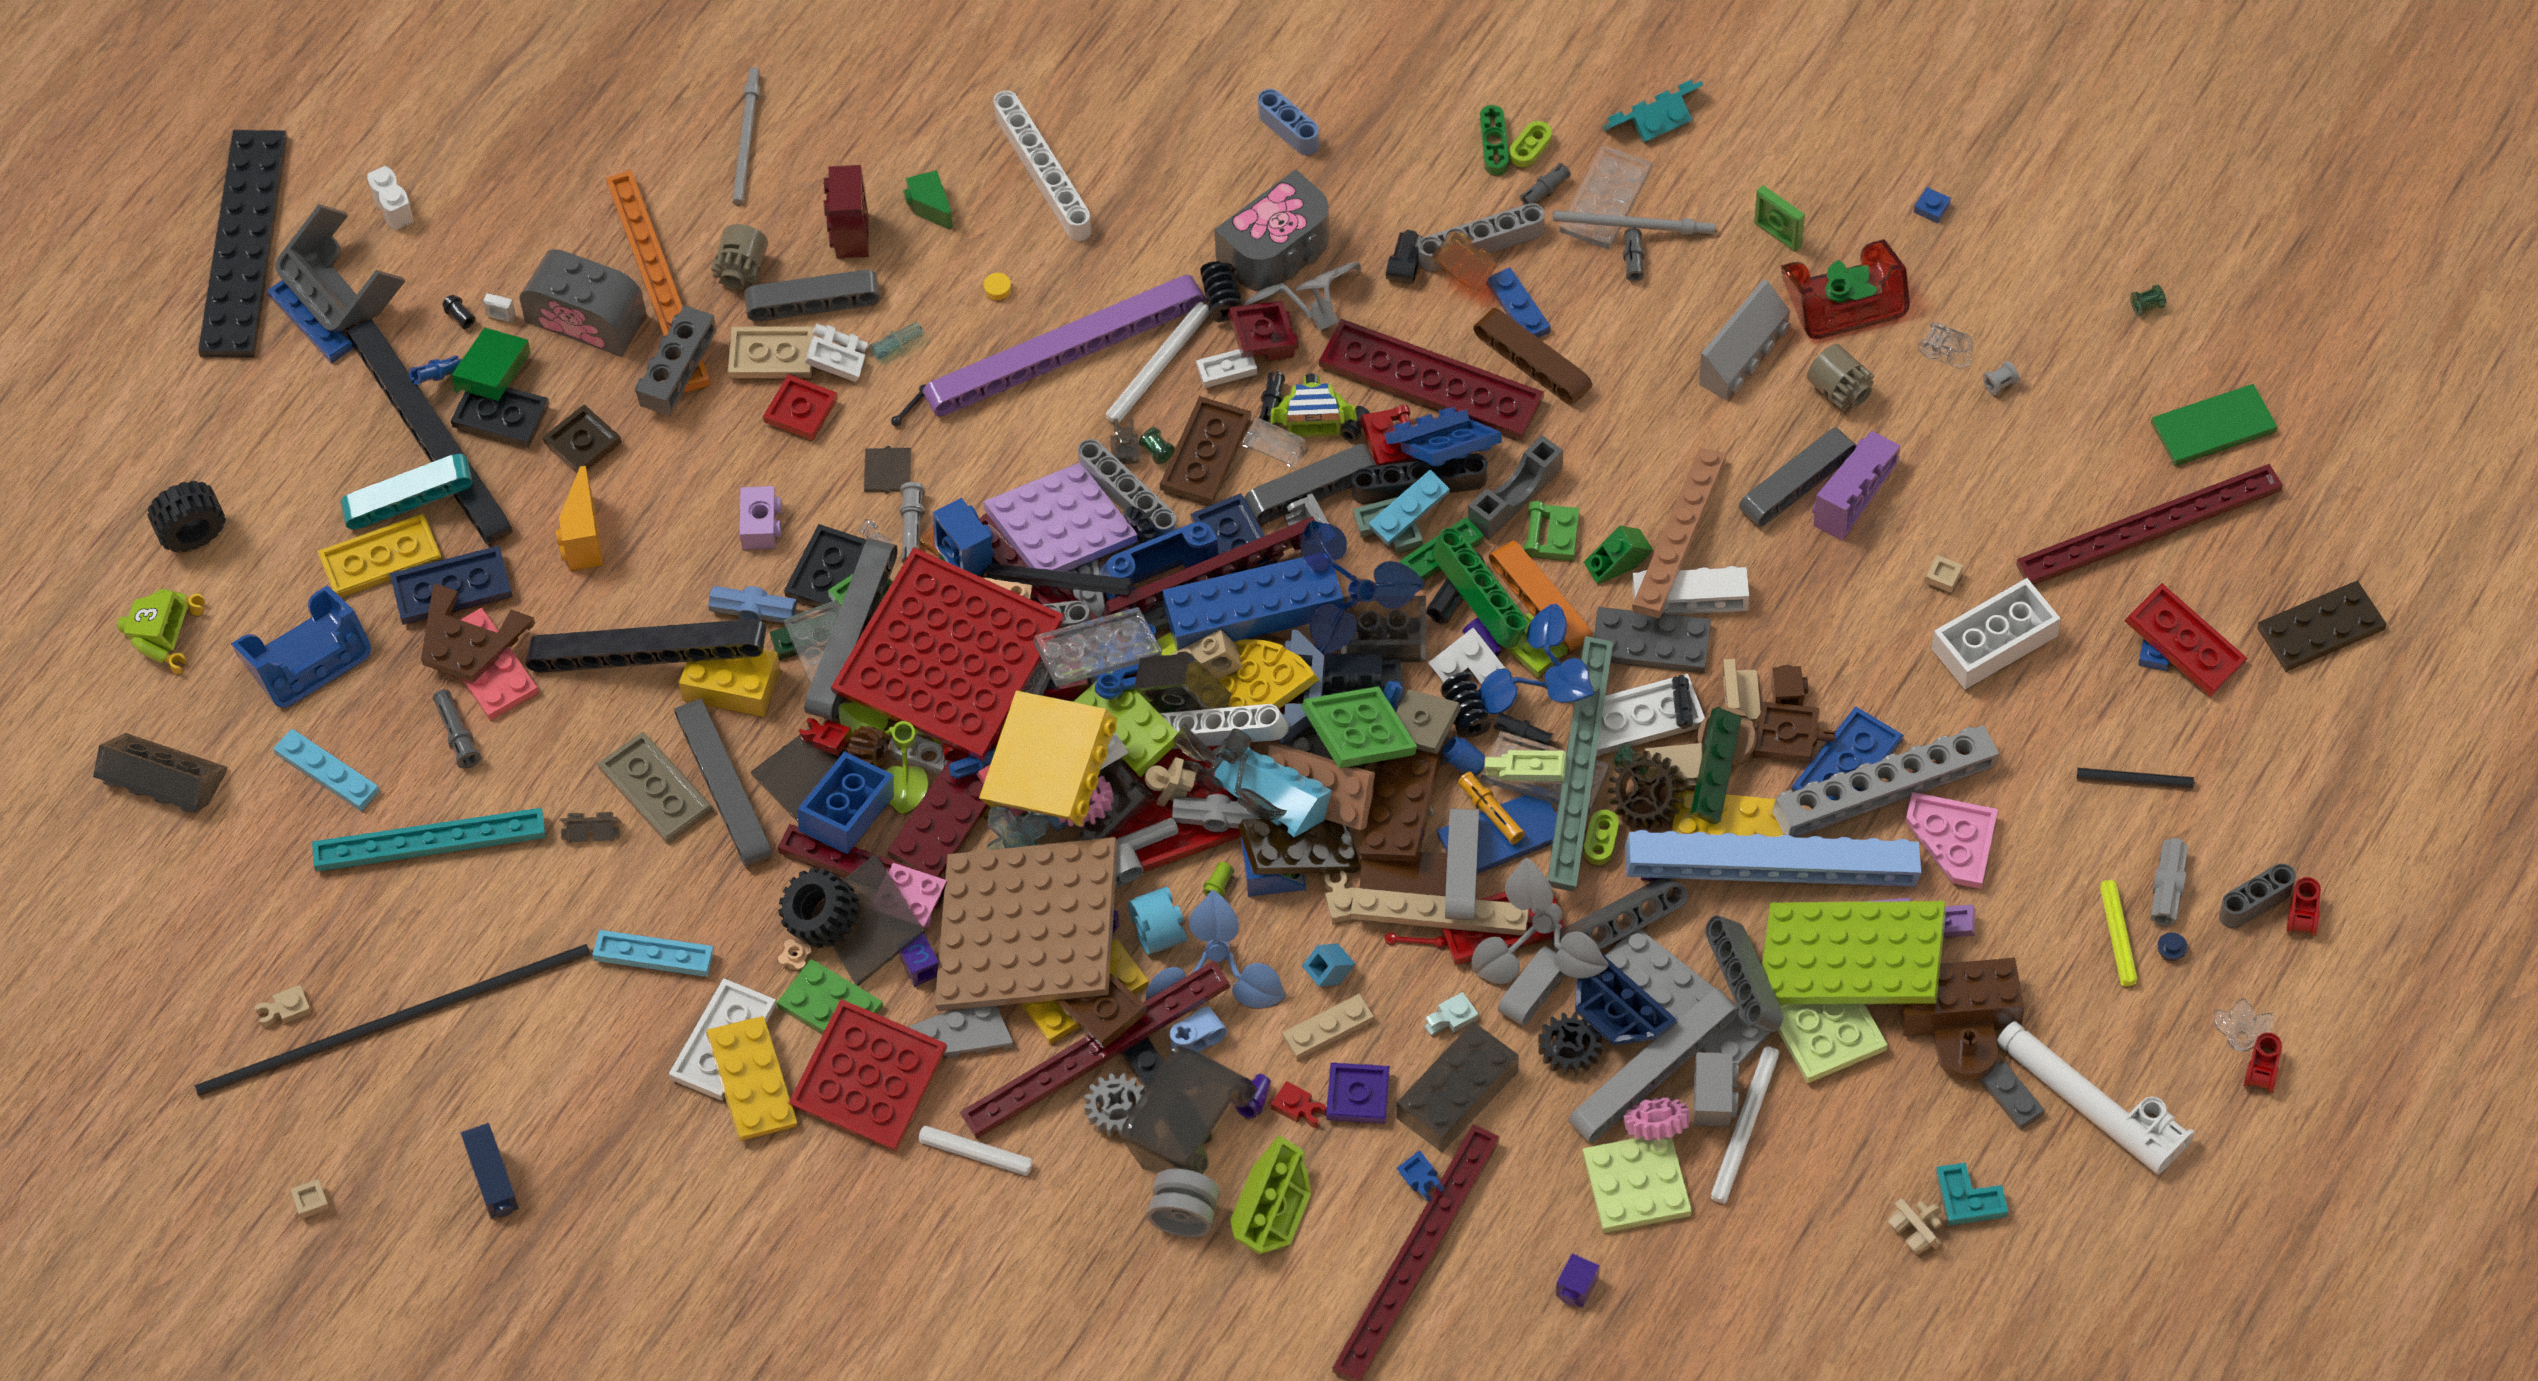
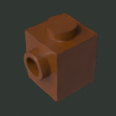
[1771,665,1808,706]

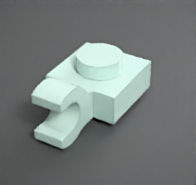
[1425,992,1479,1036]

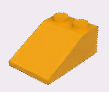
[555,466,603,571]

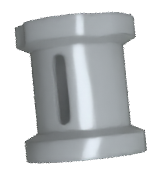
[1983,361,2020,396]

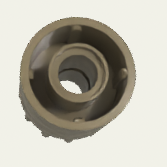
[711,224,768,290]
[1807,344,1874,411]

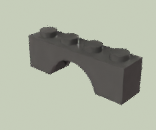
[1468,435,1563,539]

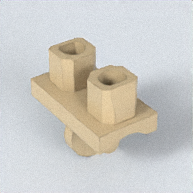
[1145,758,1196,807]
[1887,1198,1942,1255]

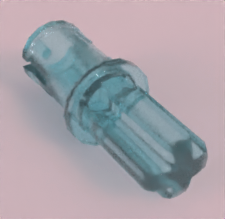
[869,322,924,360]

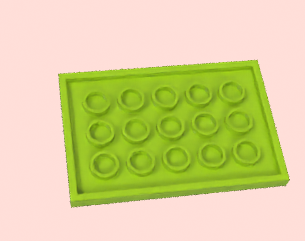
[1762,901,1946,1004]

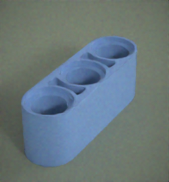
[1258,89,1319,155]

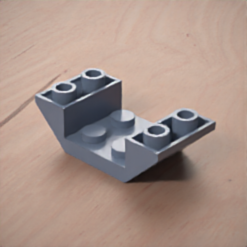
[1279,630,1325,750]

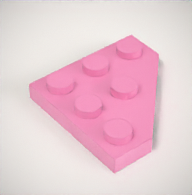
[1906,792,1998,889]

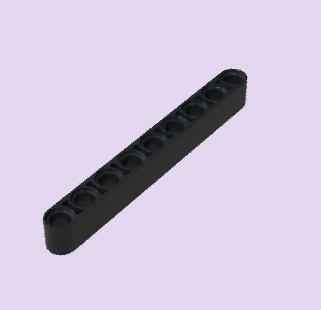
[525,619,767,673]

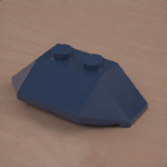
[1575,953,1678,1046]

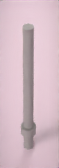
[732,67,760,205]
[1552,211,1715,235]

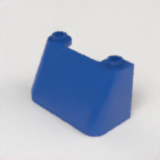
[1099,522,1219,601]
[231,585,371,707]

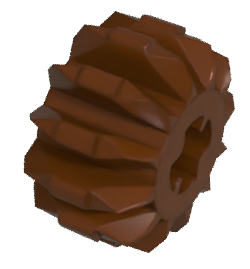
[846,726,890,769]

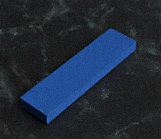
[267,280,353,363]

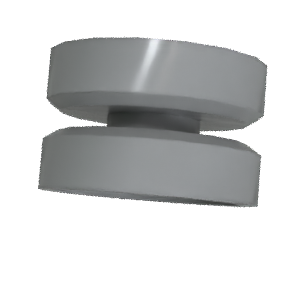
[1147,1169,1220,1237]

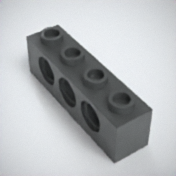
[635,305,717,416]

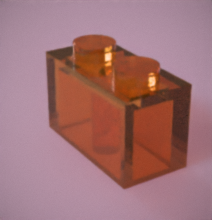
[1430,231,1498,292]

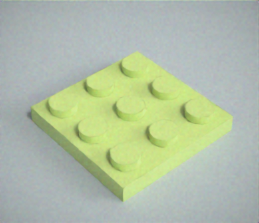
[1777,1004,1888,1084]
[1582,1137,1691,1233]

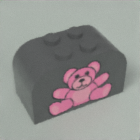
[1214,169,1329,291]
[520,249,647,357]

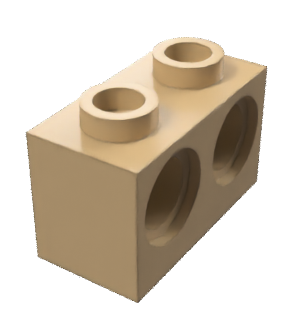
[1172,629,1242,692]

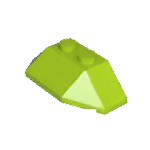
[1230,1136,1311,1254]

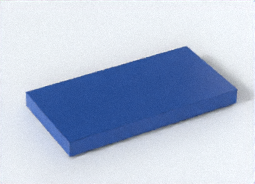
[1791,706,1904,801]
[1437,788,1557,874]

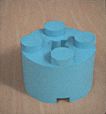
[1128,886,1187,955]

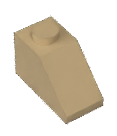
[1645,743,1704,789]

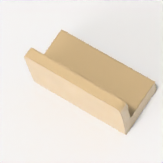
[1722,659,1761,722]

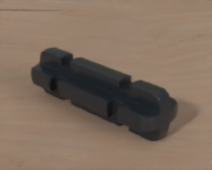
[1672,675,1693,729]

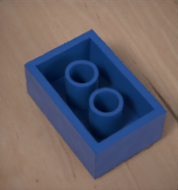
[798,752,894,854]

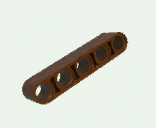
[1473,308,1593,405]

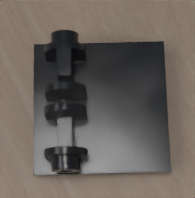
[1323,652,1382,696]

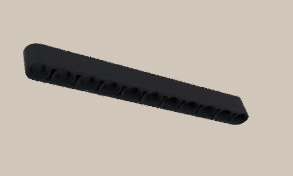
[346,318,513,545]

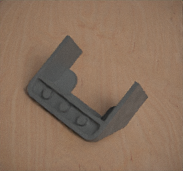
[276,204,406,332]

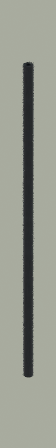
[194,944,590,1096]

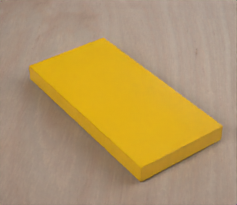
[318,513,442,598]

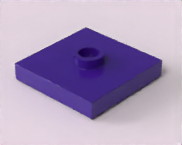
[1326,1062,1390,1124]

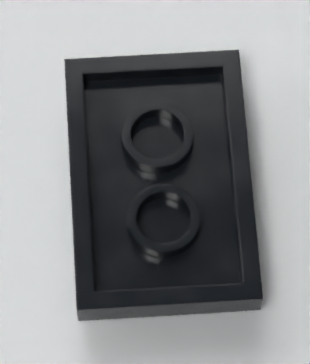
[451,387,550,448]
[784,524,867,613]

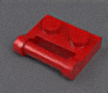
[1360,404,1420,466]

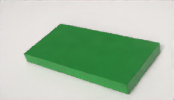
[2151,384,2277,466]

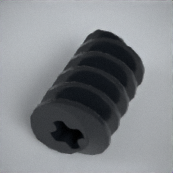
[1200,261,1243,322]
[1440,672,1492,737]

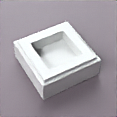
[483,293,516,323]

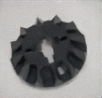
[1123,506,1158,543]

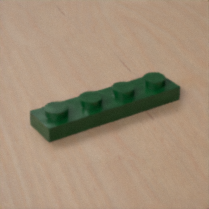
[1690,707,1742,824]

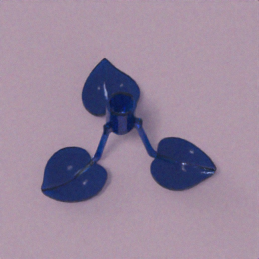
[1301,520,1425,655]

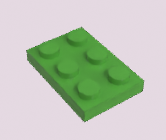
[776,959,883,1034]

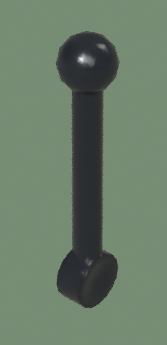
[891,384,927,426]

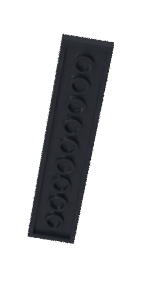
[198,130,288,358]

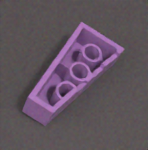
[1812,431,1901,541]

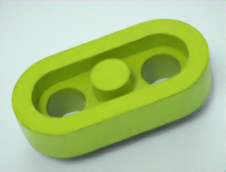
[1510,121,1552,167]
[1584,810,1619,865]

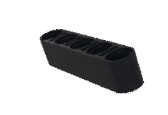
[1352,454,1488,504]

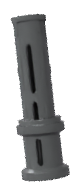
[433,689,481,769]

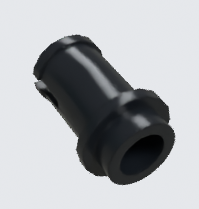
[442,295,476,329]
[1341,406,1370,441]

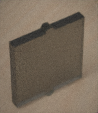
[864,446,911,494]

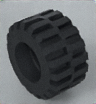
[147,481,226,552]
[778,868,860,948]

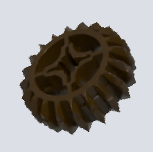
[1608,751,1686,830]

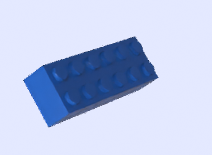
[1163,551,1344,651]

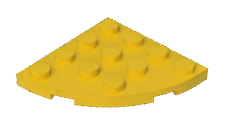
[1195,639,1320,746]

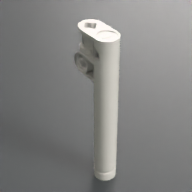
[1997,1021,2196,1175]

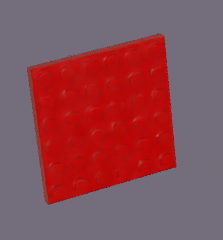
[831,547,1065,760]

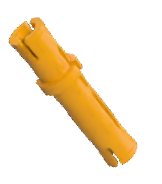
[1458,772,1525,845]

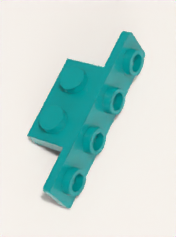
[1602,79,1704,143]

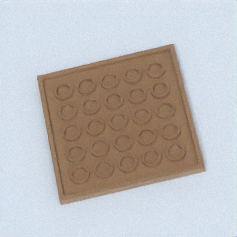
[935,837,1118,1011]

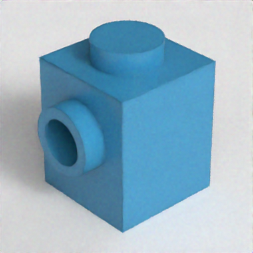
[1302,943,1355,987]

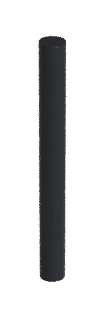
[2076,767,2194,789]

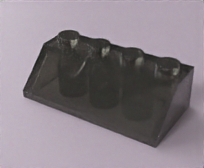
[93,733,227,813]

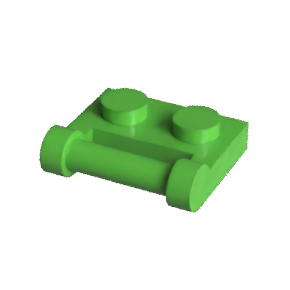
[1523,501,1579,561]

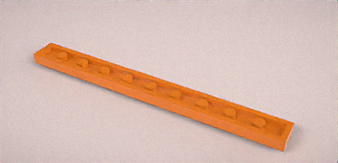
[606,170,711,393]

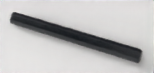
[985,563,1134,595]

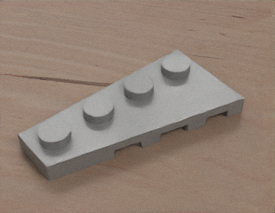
[908,1006,1014,1058]

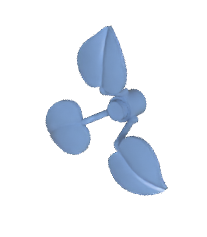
[1146,890,1286,1008]

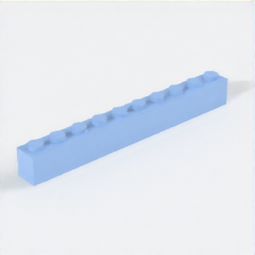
[1625,830,1921,887]

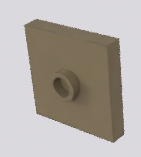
[1396,689,1461,754]

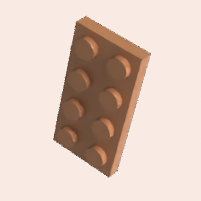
[1268,742,1375,830]

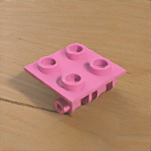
[870,863,947,929]

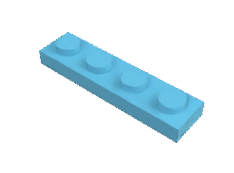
[273,729,380,811]
[592,930,714,977]

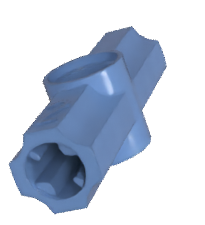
[708,586,797,624]

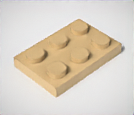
[728,327,815,378]

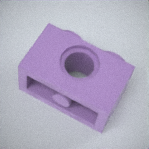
[740,486,782,550]

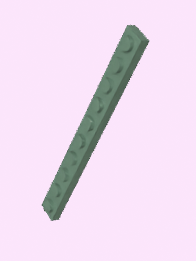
[1547,636,1613,892]

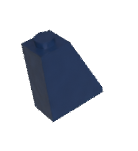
[460,1122,519,1219]

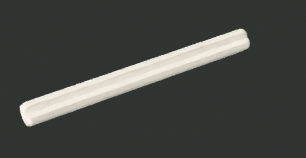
[1106,302,1210,425]
[1711,1046,1779,1204]

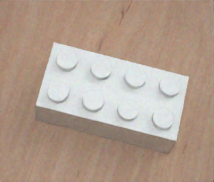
[1931,578,2061,689]

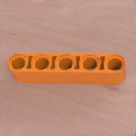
[1488,540,1593,654]

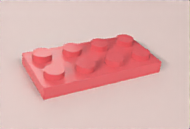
[460,608,539,720]

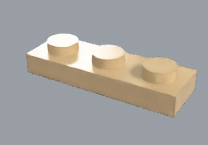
[1282,994,1374,1061]

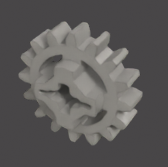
[1084,1073,1149,1137]

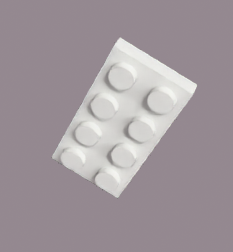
[1596,674,1705,756]
[669,978,777,1101]

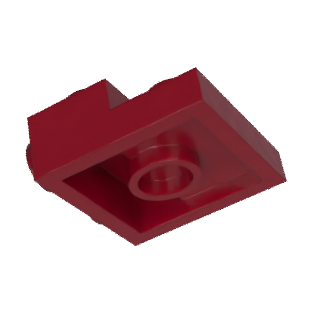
[1228,301,1299,361]

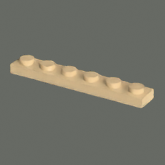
[1351,888,1529,936]

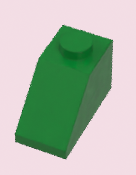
[903,170,953,229]

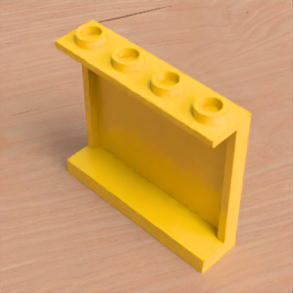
[979,691,1117,827]

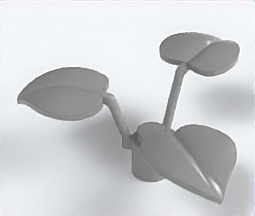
[1243,261,1361,331]
[1472,858,1609,984]

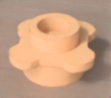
[778,939,812,970]

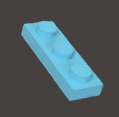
[1368,470,1449,546]

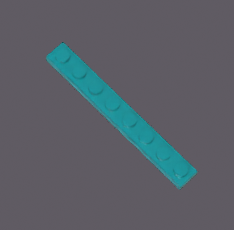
[312,808,546,872]

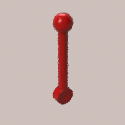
[1385,932,1446,948]

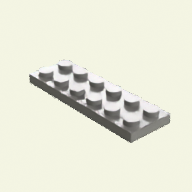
[1606,929,1770,1068]

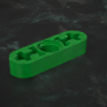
[1480,105,1509,176]

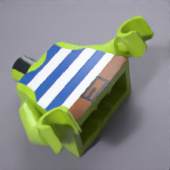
[1270,373,1357,437]

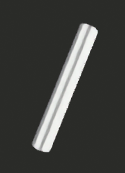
[919,1126,1033,1175]

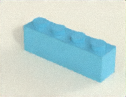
[1213,743,1332,837]

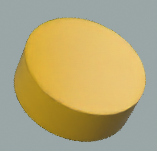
[983,273,1011,300]

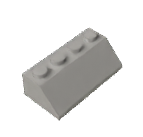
[1699,279,1791,401]

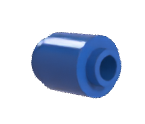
[1442,736,1485,776]

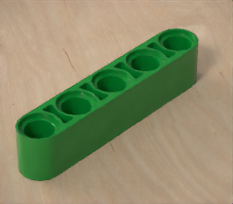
[1432,528,1527,648]

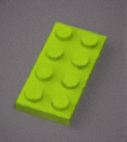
[1074,667,1183,777]

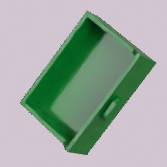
[452,327,531,401]

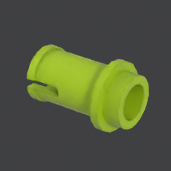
[1203,862,1234,897]

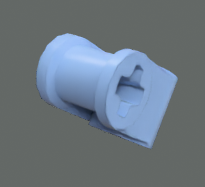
[1170,1007,1228,1059]

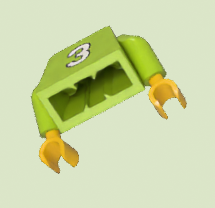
[117,589,205,674]

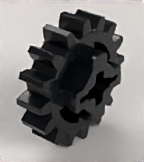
[1538,1012,1602,1075]

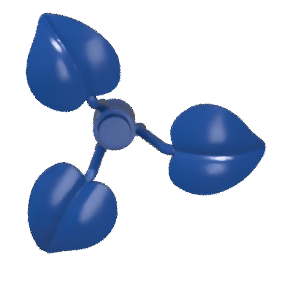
[1479,603,1595,714]

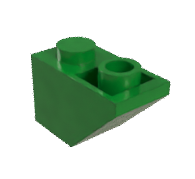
[1584,525,1653,584]

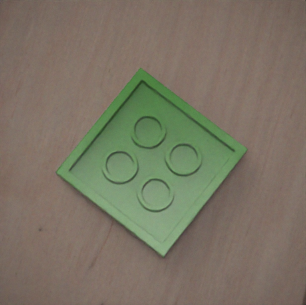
[1301,686,1417,768]

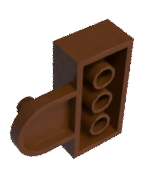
[1898,958,2024,1081]

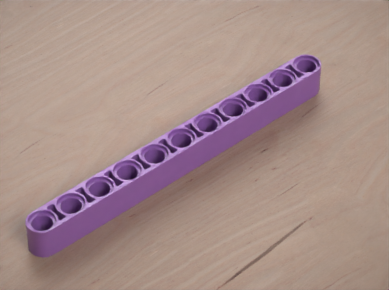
[923,275,1205,416]

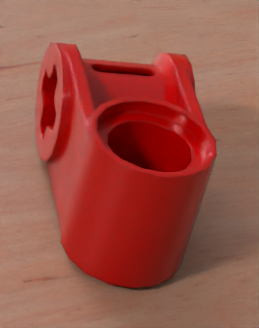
[2286,877,2321,936]
[2243,1032,2282,1094]

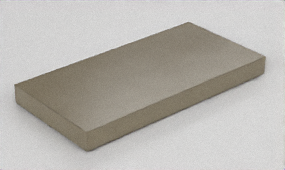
[597,731,713,844]

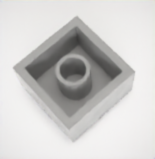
[1694,1052,1738,1127]

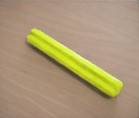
[2100,880,2137,987]

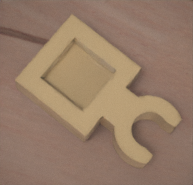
[1325,871,1354,924]
[255,985,312,1028]

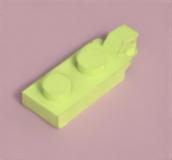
[1485,750,1567,782]

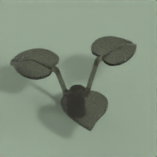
[1173,723,1287,820]

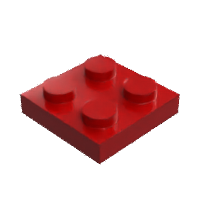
[763,374,838,441]

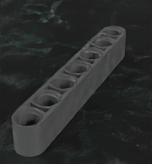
[804,538,898,720]
[674,698,773,868]

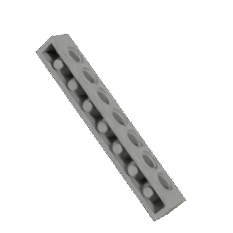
[1772,725,1999,838]

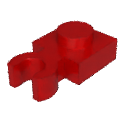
[798,718,853,756]
[1271,1081,1327,1128]

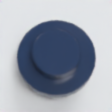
[2157,932,2187,961]

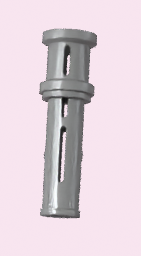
[899,482,925,564]

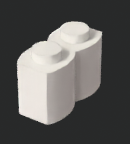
[367,166,413,230]

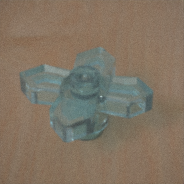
[986,807,1048,850]

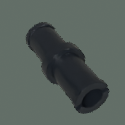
[1259,371,1285,426]
[1494,712,1554,751]

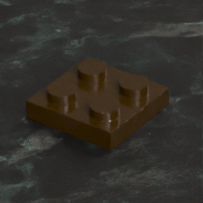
[542,404,622,473]

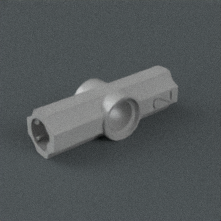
[1172,794,1262,832]
[2150,838,2188,927]

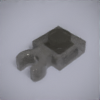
[1110,418,1140,464]

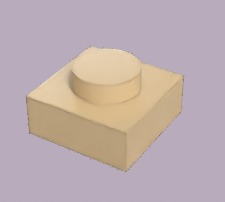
[1925,555,1963,593]
[290,1179,329,1219]

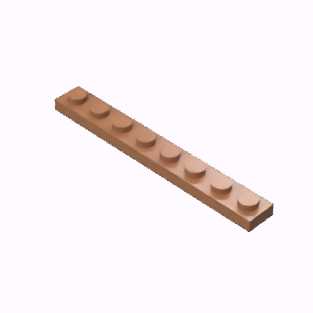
[1632,447,1726,619]

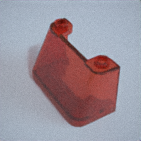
[1781,239,1910,339]

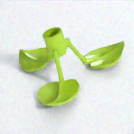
[839,702,941,814]

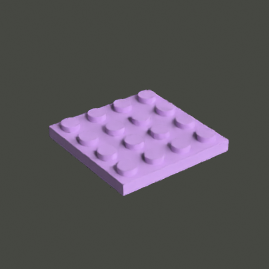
[983,463,1138,571]

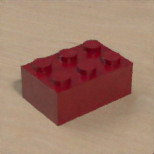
[824,165,869,259]

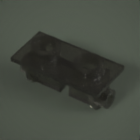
[560,812,621,843]

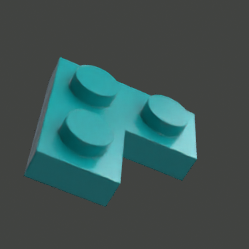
[1935,1162,2008,1226]

